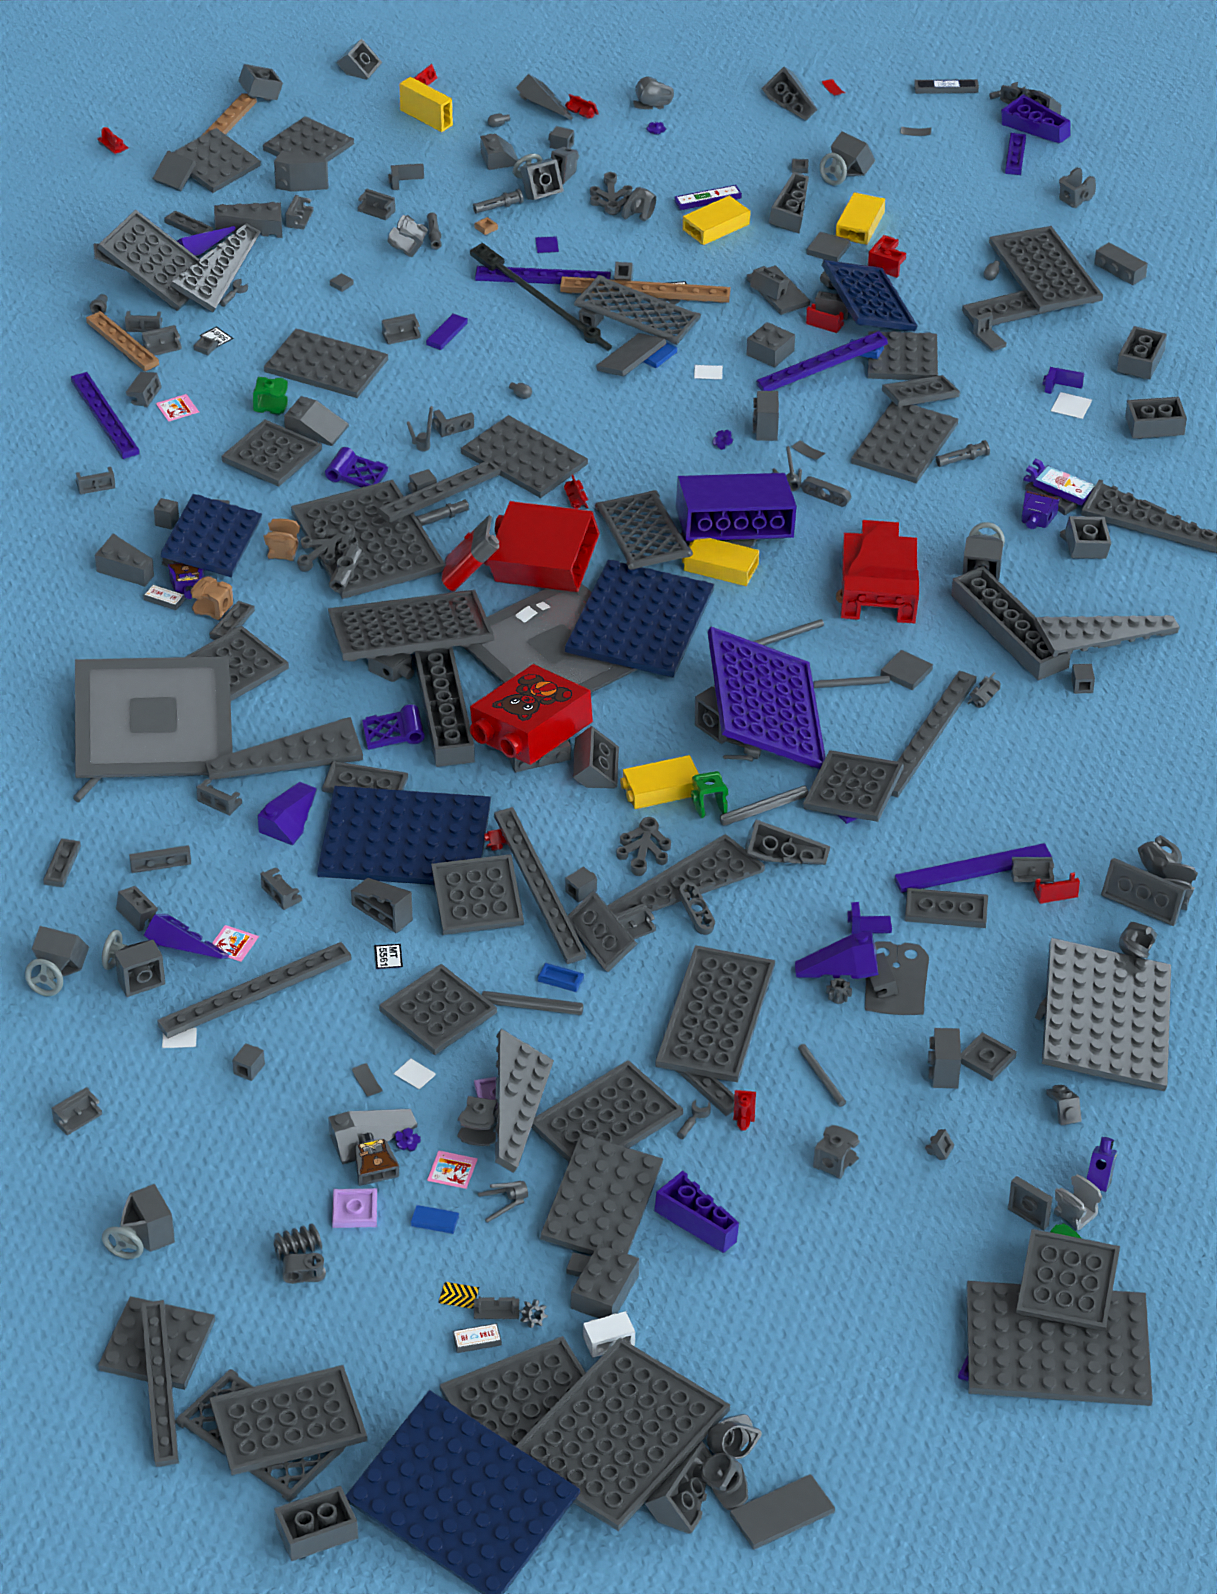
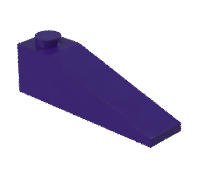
[795,931,879,979]

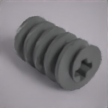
[274,1223,322,1261]

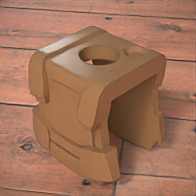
[264,519,300,561]
[191,576,233,620]

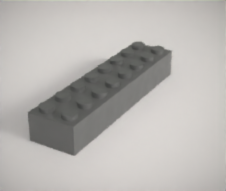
[951,566,1071,681]
[414,647,475,767]

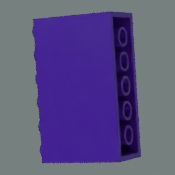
[675,473,797,541]

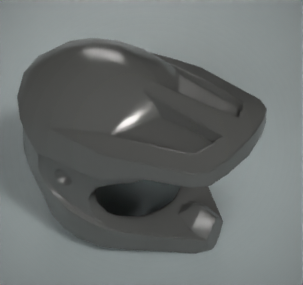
[635,76,674,106]
[621,187,656,221]
[1138,835,1182,878]
[1119,922,1157,959]
[707,1414,762,1459]
[702,1453,748,1510]

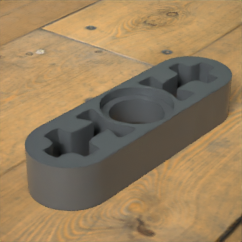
[801,476,851,507]
[679,882,715,935]

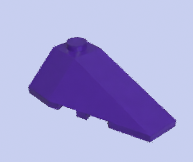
[177,226,236,257]
[257,782,317,846]
[143,914,229,959]

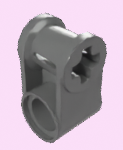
[283,1253,326,1284]

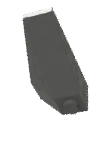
[761,67,817,121]
[1000,85,1061,114]
[745,819,830,865]
[645,1441,713,1534]

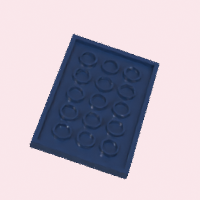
[821,260,918,331]
[160,494,262,577]

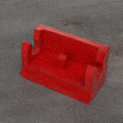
[806,303,844,333]
[1033,872,1080,904]

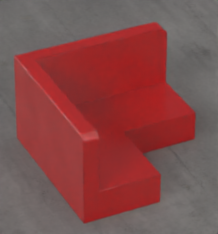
[868,235,906,278]

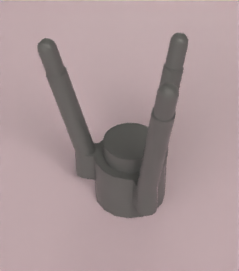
[407,406,433,451]
[772,446,802,492]
[723,738,762,761]
[478,1181,528,1222]

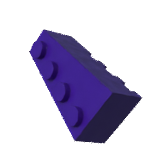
[654,1170,739,1253]

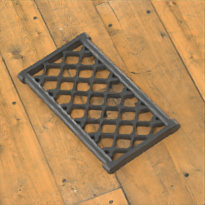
[574,275,701,345]
[595,490,693,569]
[175,1369,345,1502]

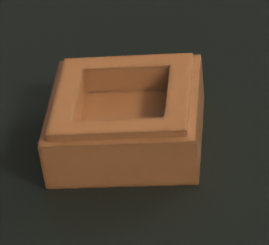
[475,217,498,235]

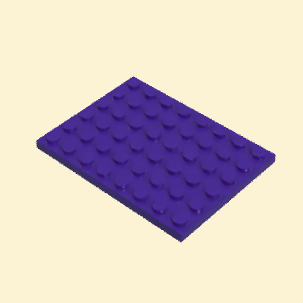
[707,626,826,769]

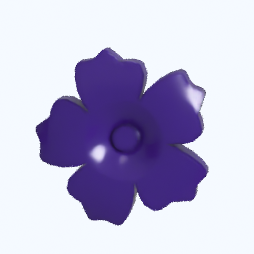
[646,122,666,134]
[712,430,733,450]
[395,1127,421,1152]

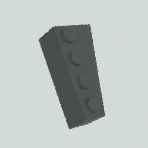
[769,172,809,233]
[214,202,283,238]

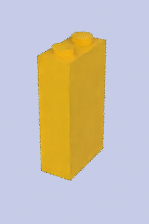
[399,77,453,132]
[836,192,885,245]
[683,195,750,245]
[682,538,759,586]
[620,755,699,809]

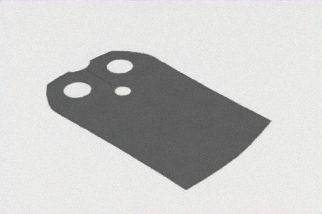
[865,941,929,1015]

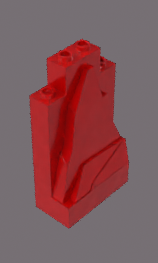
[841,520,919,624]

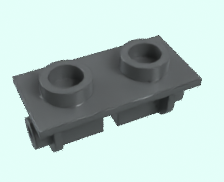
[967,673,1001,708]
[474,1296,519,1319]

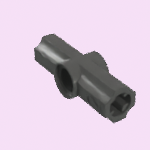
[329,544,362,593]

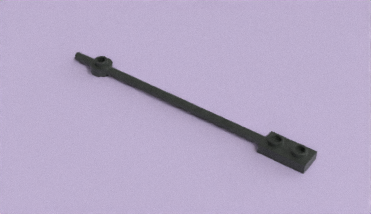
[470,243,612,351]

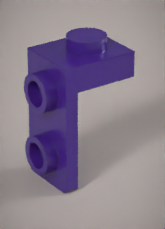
[1042,367,1084,394]
[847,902,892,934]

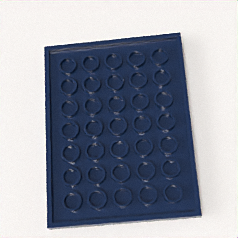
[565,559,714,678]
[317,786,491,885]
[345,1390,580,1594]

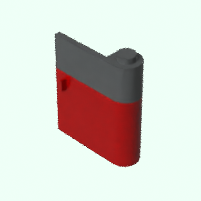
[442,515,499,591]

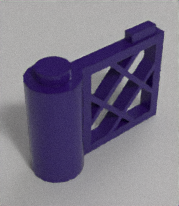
[325,447,388,488]
[362,704,425,750]

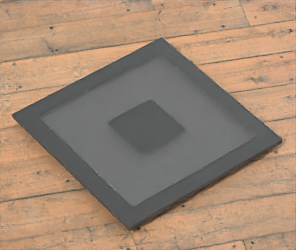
[464,583,638,693]
[75,656,233,778]

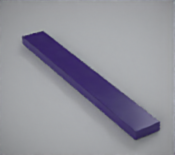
[475,266,611,284]
[756,331,888,391]
[71,372,140,459]
[894,843,1052,893]

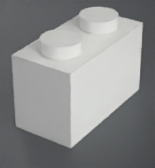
[583,1311,635,1358]

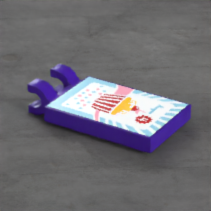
[1023,458,1095,506]

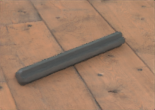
[719,786,809,826]
[482,991,584,1015]

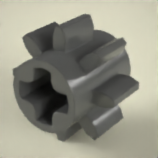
[826,978,852,1004]
[519,1299,548,1328]

